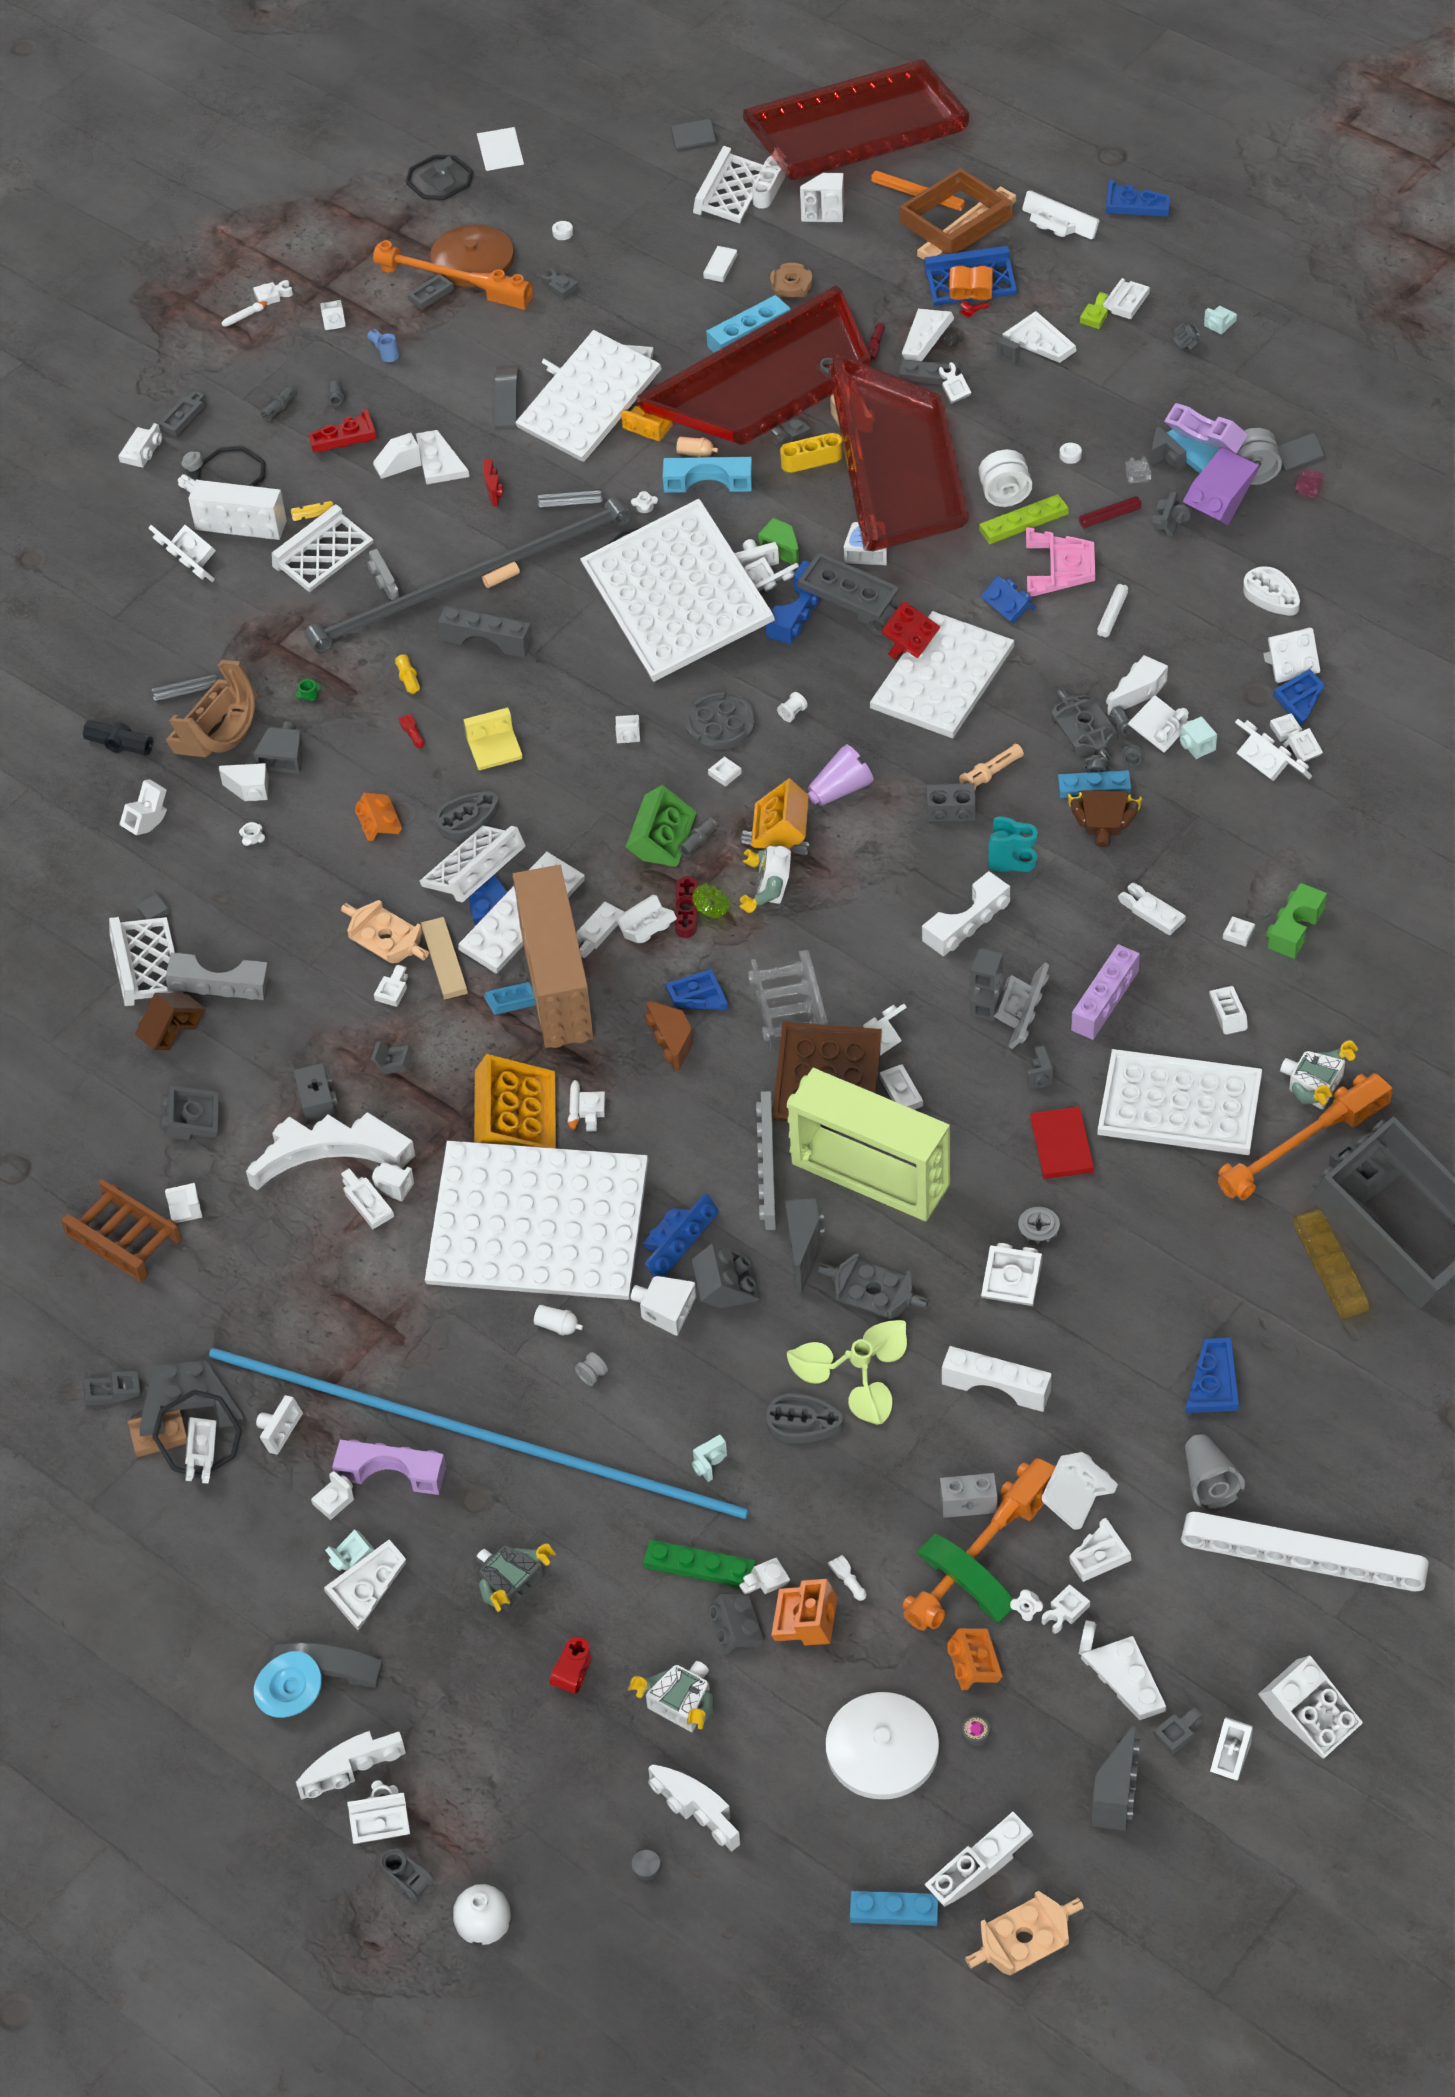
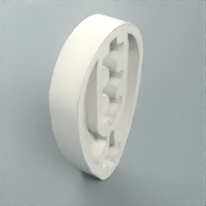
[1243,567,1300,616]

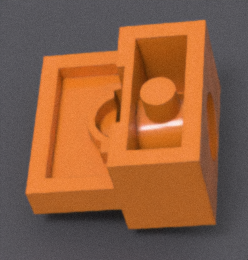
[771,1579,838,1646]

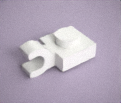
[374,965,408,1007]
[579,1092,605,1132]
[739,1558,790,1594]

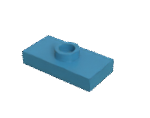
[484,982,536,1015]

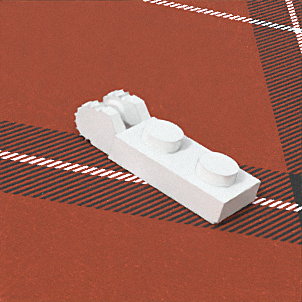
[1118,883,1186,935]
[576,902,624,958]
[185,1417,216,1483]

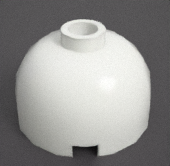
[453,1884,511,1945]

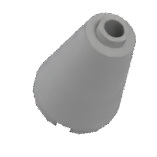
[1185,1434,1245,1509]

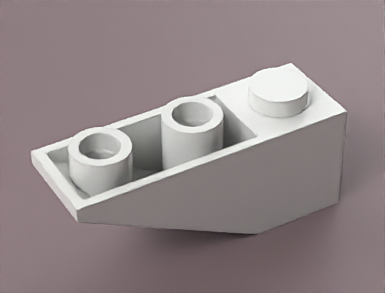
[1106,655,1168,716]

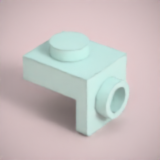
[325,1529,374,1571]

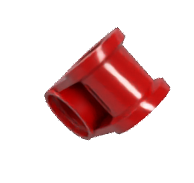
[549,1637,591,1694]

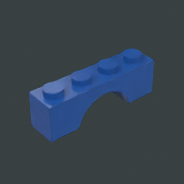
[766,561,830,644]

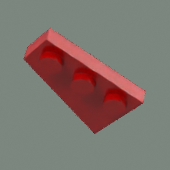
[308,409,377,453]

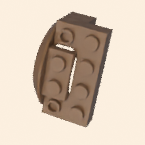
[166,660,258,757]

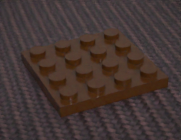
[772,1022,882,1121]

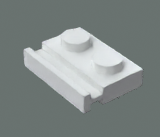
[1103,278,1150,319]
[347,1793,411,1844]

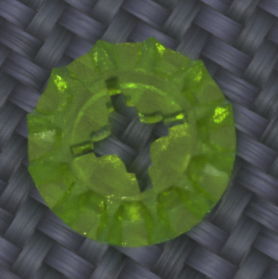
[692,883,730,918]

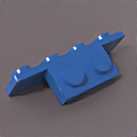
[643,1194,719,1278]

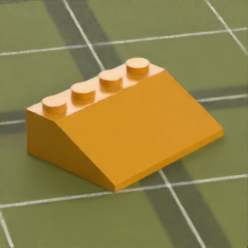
[474,1054,556,1149]

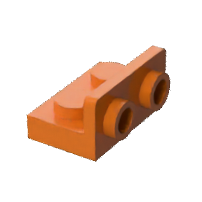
[947,1628,1003,1690]

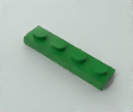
[643,1540,756,1587]

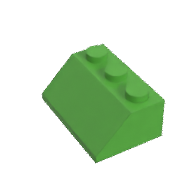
[626,785,697,867]

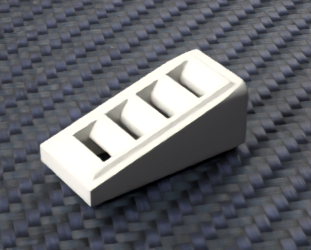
[1209,986,1247,1034]

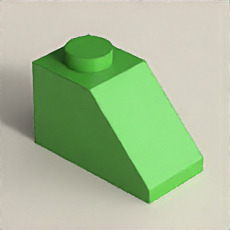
[758,518,799,565]

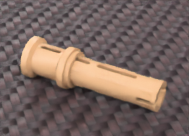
[959,744,1024,790]

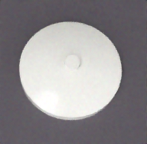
[826,1692,939,1799]

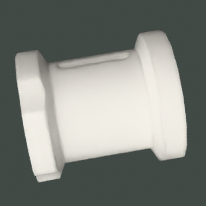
[777,692,808,722]

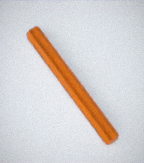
[871,171,965,211]

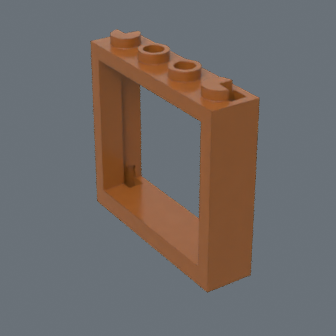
[899,168,1013,254]

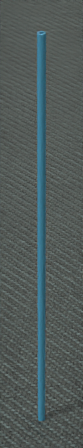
[209,1348,749,1520]

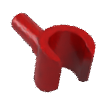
[959,301,990,318]

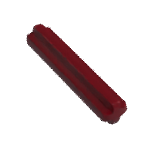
[1079,496,1142,528]

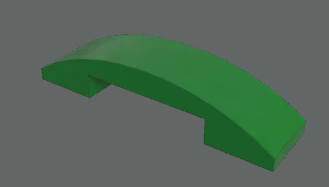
[916,1534,1013,1624]

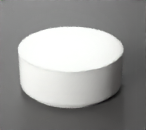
[552,221,573,240]
[1059,443,1082,464]

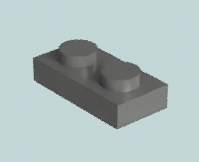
[408,274,454,310]

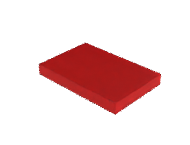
[1030,1107,1094,1179]

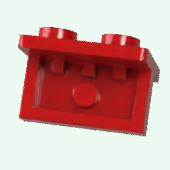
[881,601,940,659]

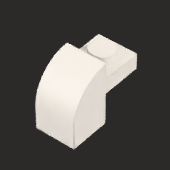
[120,779,167,835]

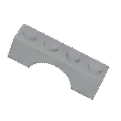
[166,952,268,1000]

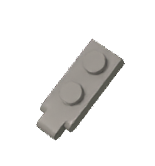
[367,549,399,601]

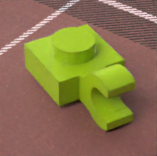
[1080,292,1108,329]

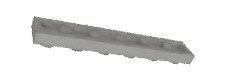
[756,1091,776,1230]

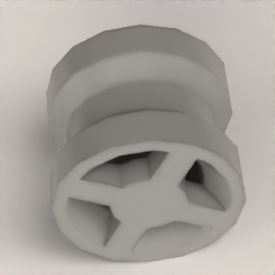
[575,1352,608,1386]

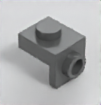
[371,1041,414,1075]

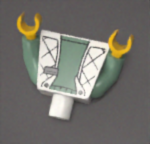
[739,845,791,913]
[1280,1040,1358,1110]
[628,1661,713,1732]

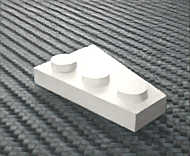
[1002,311,1076,363]
[324,1540,406,1631]

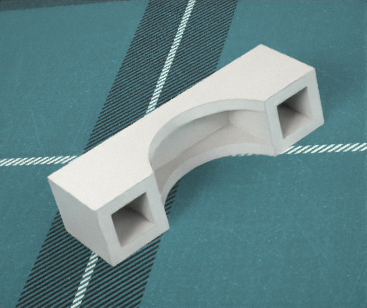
[922,871,1010,957]
[942,1346,1052,1412]

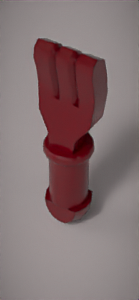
[866,323,885,359]

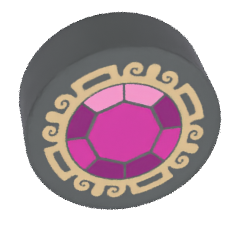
[962,1716,990,1746]

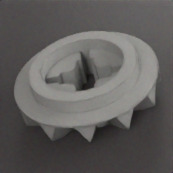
[1018,1207,1060,1244]

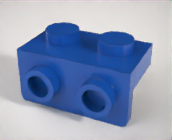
[981,576,1036,624]

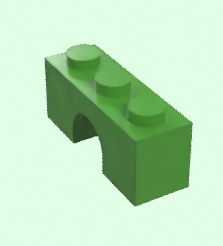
[1266,883,1327,959]

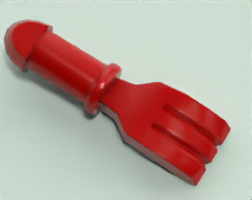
[398,714,425,749]

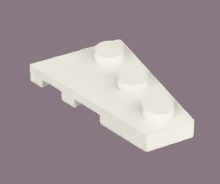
[902,309,954,361]
[416,430,469,484]
[1081,1636,1166,1720]

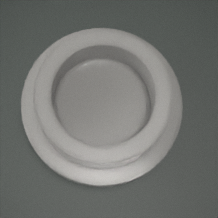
[181,452,203,472]

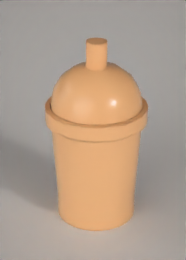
[677,436,718,458]

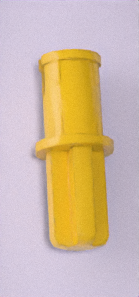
[395,655,420,694]

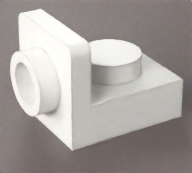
[320,300,345,330]
[615,715,640,743]
[1283,728,1323,763]
[311,1471,354,1520]

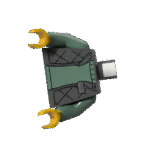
[476,1544,556,1613]

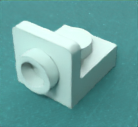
[1204,305,1237,335]
[692,1435,727,1482]

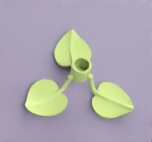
[787,1320,907,1425]

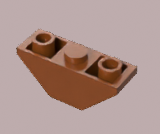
[644,1001,693,1071]

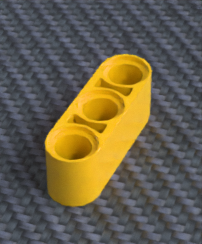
[780,433,842,473]

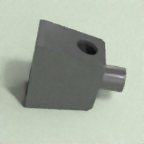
[254,721,303,774]

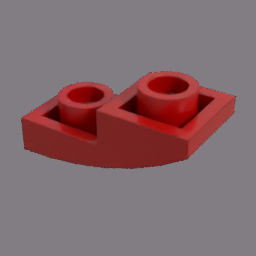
[483,459,504,506]

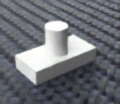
[734,539,779,567]
[256,1395,303,1455]

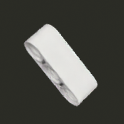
[752,155,785,208]

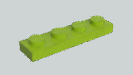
[979,494,1069,544]

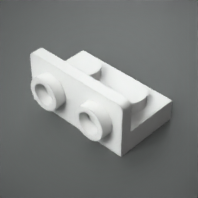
[119,423,162,468]

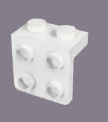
[1042,1452,1118,1530]

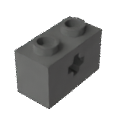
[293,1063,338,1123]

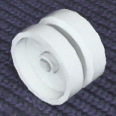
[979,449,1032,507]

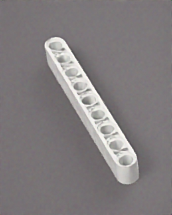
[1181,1512,1429,1591]

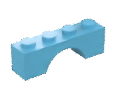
[663,457,752,493]

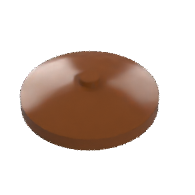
[430,225,514,287]

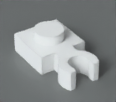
[253,280,293,305]
[939,362,971,404]
[1042,1584,1090,1634]

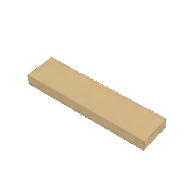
[421,917,468,1000]

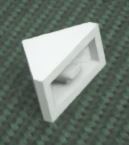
[1210,1717,1253,1780]

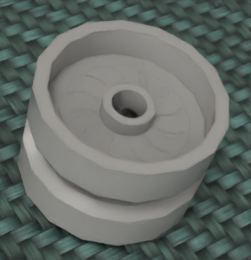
[1237,428,1282,485]

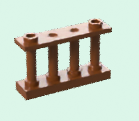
[61,1179,181,1282]

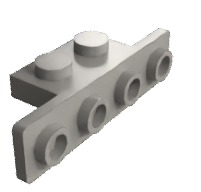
[993,962,1049,1049]

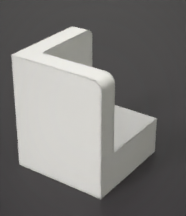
[165,1183,202,1223]

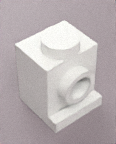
[372,1162,414,1202]

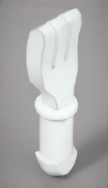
[828,1555,867,1601]

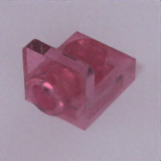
[1295,469,1325,498]

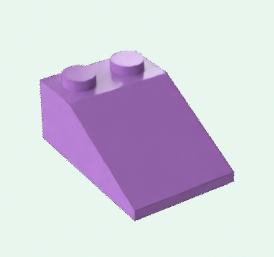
[1183,447,1260,526]

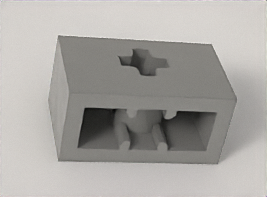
[940,1473,997,1518]

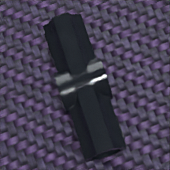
[82,720,154,756]

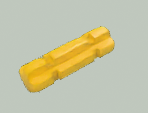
[291,501,334,521]

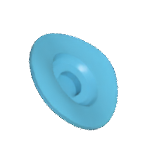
[254,1651,322,1718]

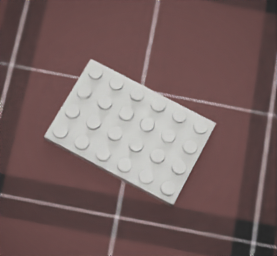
[515,330,662,462]
[870,611,1014,738]
[1097,1049,1262,1155]

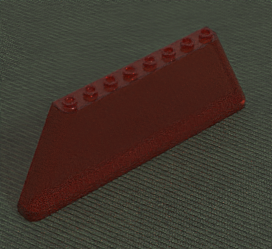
[830,355,969,552]

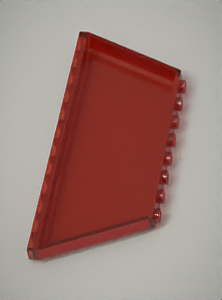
[637,285,870,445]

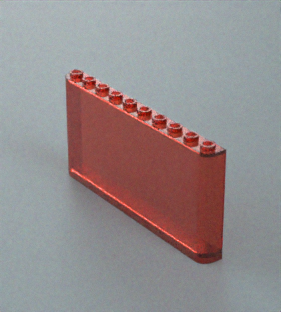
[743,59,970,180]

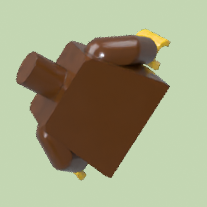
[1068,790,1142,847]

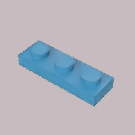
[1058,770,1131,798]
[850,1891,938,1926]

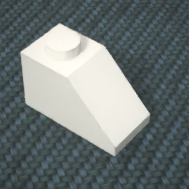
[373,433,422,479]
[219,763,269,801]

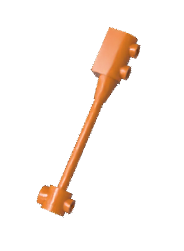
[373,240,534,310]
[1218,1073,1393,1200]
[903,1458,1055,1631]

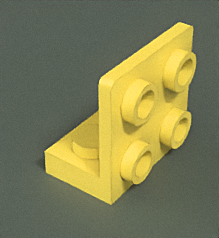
[463,708,523,770]

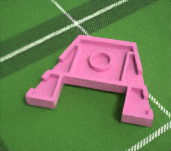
[1026,528,1095,597]

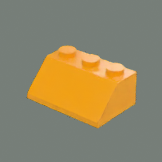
[751,778,809,849]

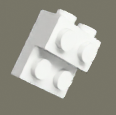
[981,1243,1043,1306]

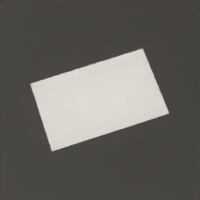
[477,127,524,171]

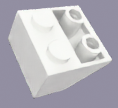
[800,173,844,222]

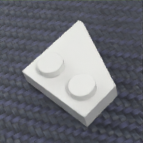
[1069,1518,1131,1582]

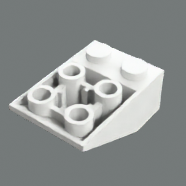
[1258,1656,1363,1758]

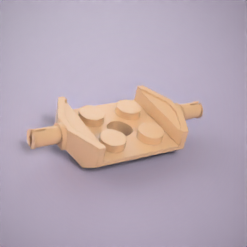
[341,900,429,963]
[965,1891,1084,1976]

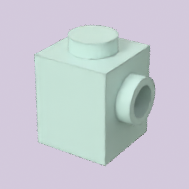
[1180,716,1217,759]

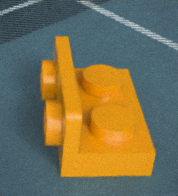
[621,406,673,442]

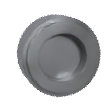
[632,1850,661,1881]

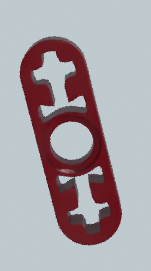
[674,876,698,938]

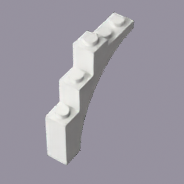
[246,1112,415,1190]

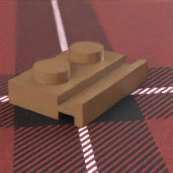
[128,1410,187,1457]

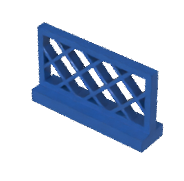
[924,246,1017,306]

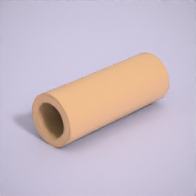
[482,562,520,588]

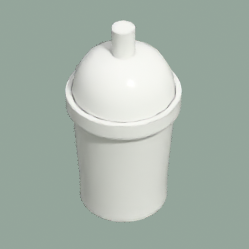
[534,1305,583,1336]

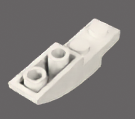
[296,1731,406,1800]
[648,1765,740,1852]
[925,1812,1033,1907]

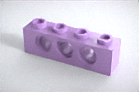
[1071,944,1140,1040]

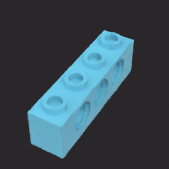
[706,295,791,360]

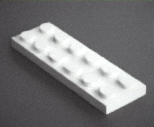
[458,852,585,974]

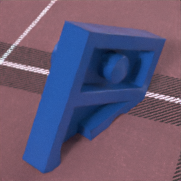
[1273,669,1324,726]

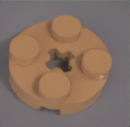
[770,263,812,298]

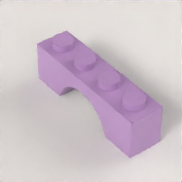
[1164,403,1248,454]
[332,1440,446,1495]

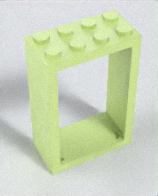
[787,1068,950,1222]

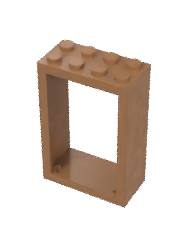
[512,864,593,1048]

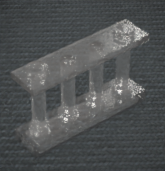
[748,950,828,1051]

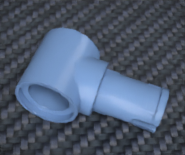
[367,329,400,362]

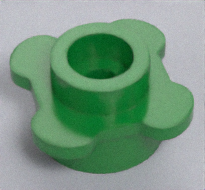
[295,679,321,701]

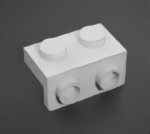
[616,895,677,943]

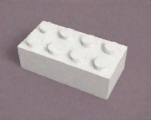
[188,480,287,540]

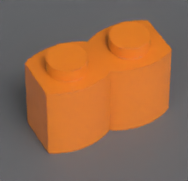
[949,266,993,300]

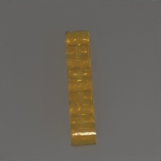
[1293,1209,1369,1320]

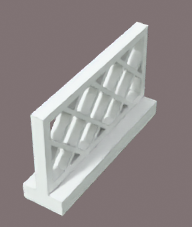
[693,146,763,223]
[272,504,373,592]
[420,826,525,902]
[109,917,183,1006]

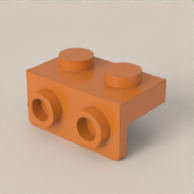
[355,792,402,841]

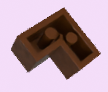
[135,993,205,1050]

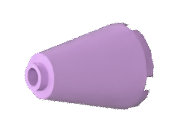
[807,744,874,806]

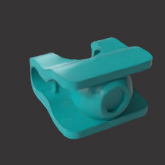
[988,816,1038,872]

